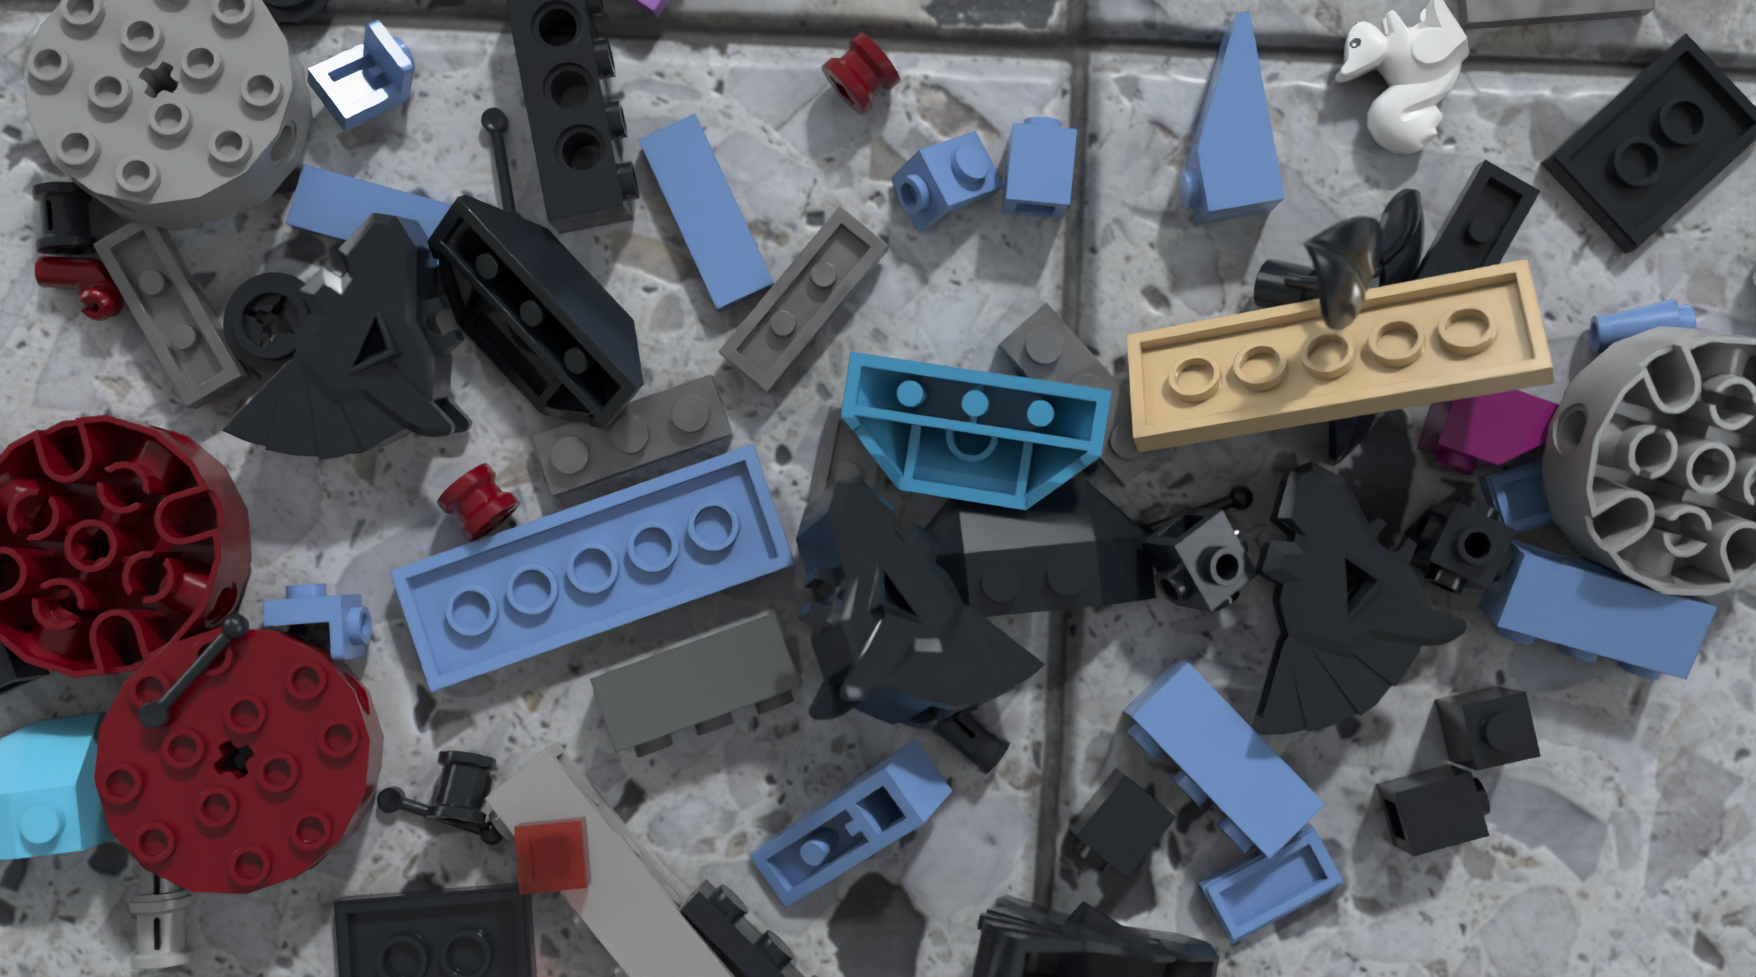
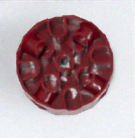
[0,415,252,678]
[94,627,384,894]

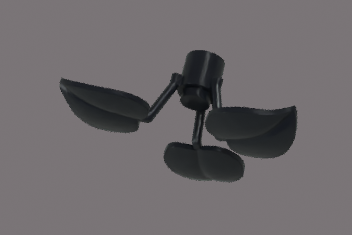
[1254,188,1425,467]

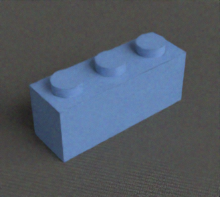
[1479,539,1717,680]
[1123,659,1326,859]

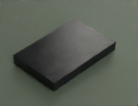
[1541,33,1756,254]
[334,881,537,977]

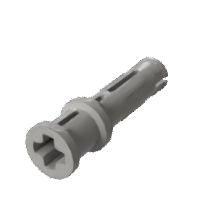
[130,864,193,969]

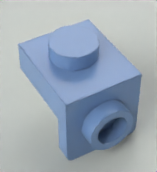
[307,20,415,131]
[892,131,1004,231]
[263,583,372,661]

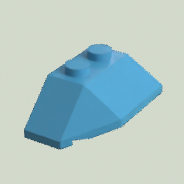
[841,351,1112,510]

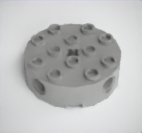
[23,0,313,231]
[1542,326,1756,596]

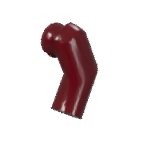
[34,256,124,321]

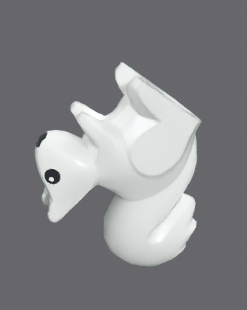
[1335,0,1469,154]

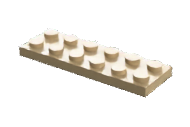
[1127,259,1554,453]

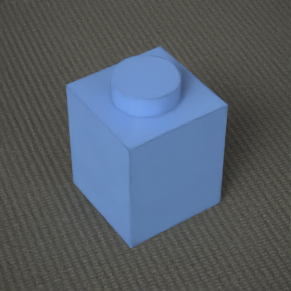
[1001,116,1077,219]

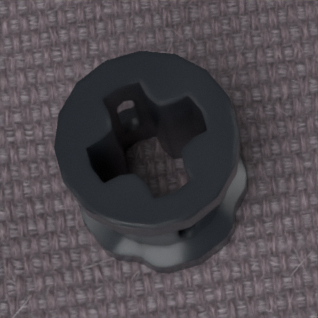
[32,181,98,256]
[426,750,496,826]

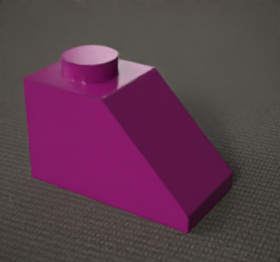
[1417,390,1559,475]

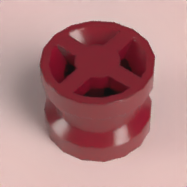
[821,33,900,115]
[437,463,520,543]

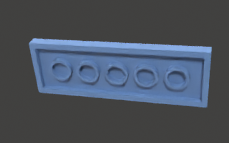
[390,444,796,692]

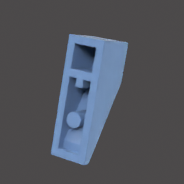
[1179,11,1285,225]
[750,739,952,908]

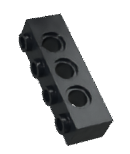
[506,0,640,234]

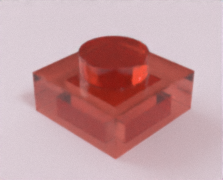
[514,817,592,895]

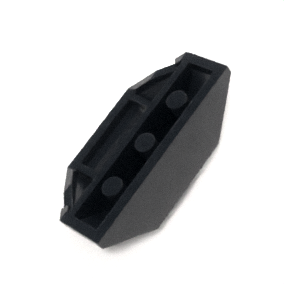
[427,194,644,429]
[924,477,1156,617]

